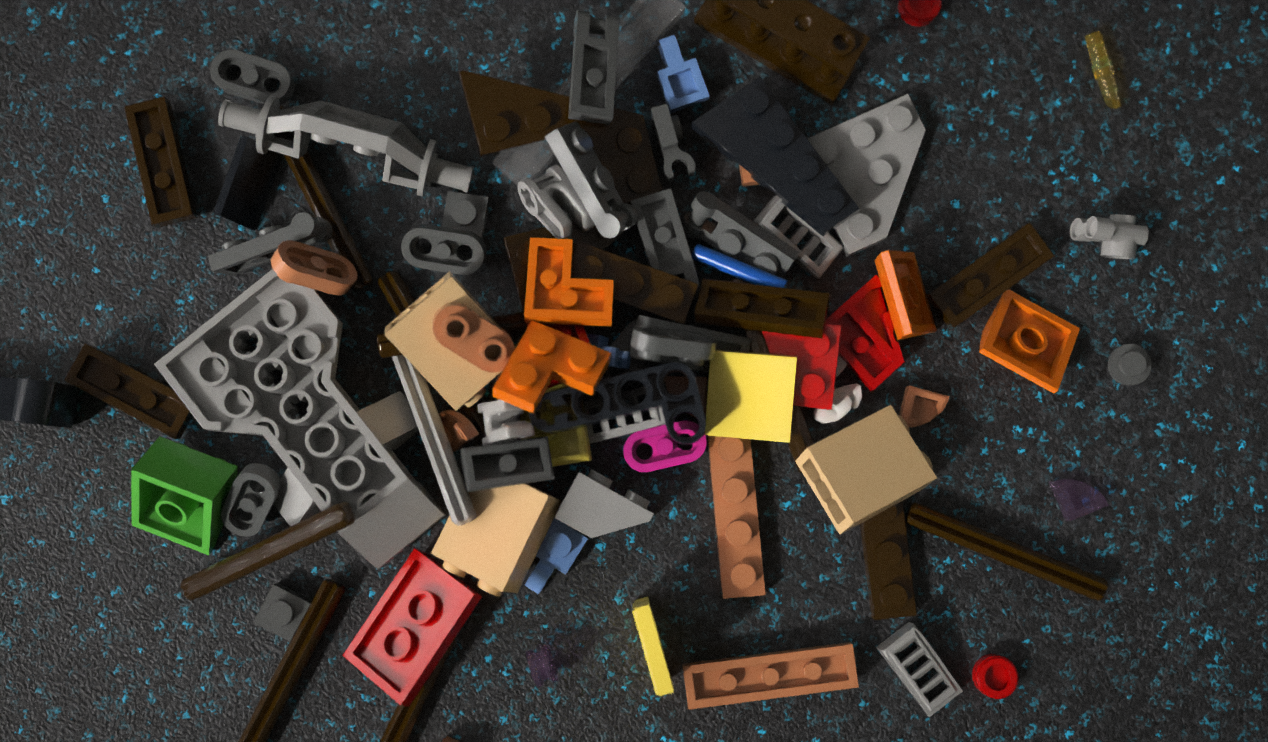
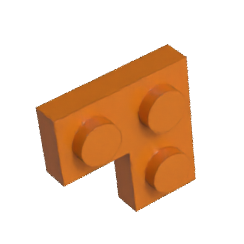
[524,238,614,327]
[493,320,611,413]

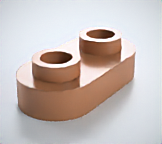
[271,240,358,295]
[432,303,515,373]

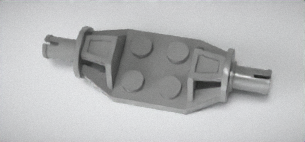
[218,95,474,197]

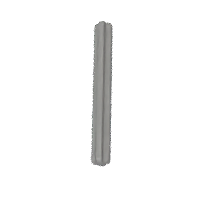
[392,355,476,526]

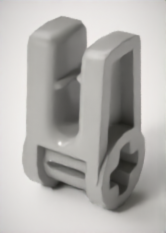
[518,165,595,239]
[477,399,535,445]

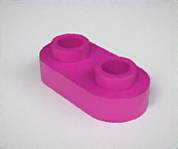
[623,421,707,472]

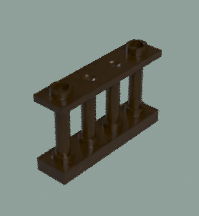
[694,0,870,105]

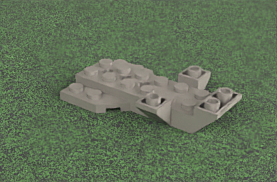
[154,269,446,570]

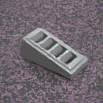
[753,195,844,279]
[583,386,666,444]
[876,622,963,717]

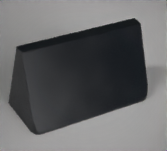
[214,135,281,230]

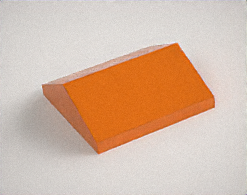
[874,250,937,340]
[979,289,1080,394]

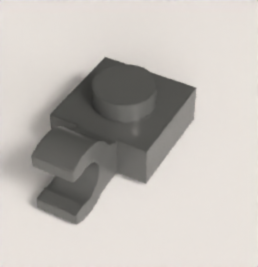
[650,104,695,182]

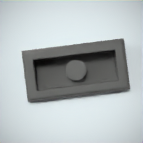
[460,436,554,492]

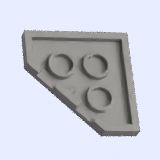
[807,94,926,257]

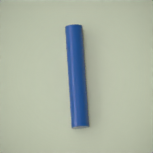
[692,244,788,288]

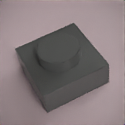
[442,191,490,241]
[253,583,312,642]

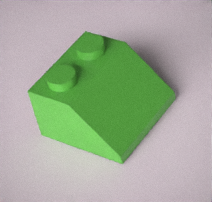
[131,436,238,555]

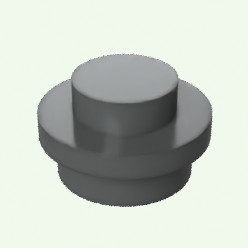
[1108,344,1152,386]

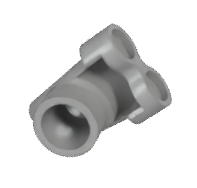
[1070,214,1148,259]

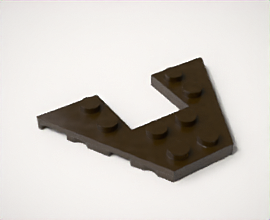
[459,70,662,312]

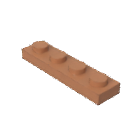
[707,435,766,599]
[682,642,859,710]

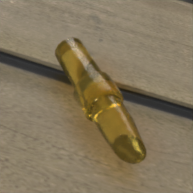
[1084,31,1121,109]

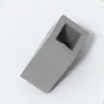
[554,469,654,538]

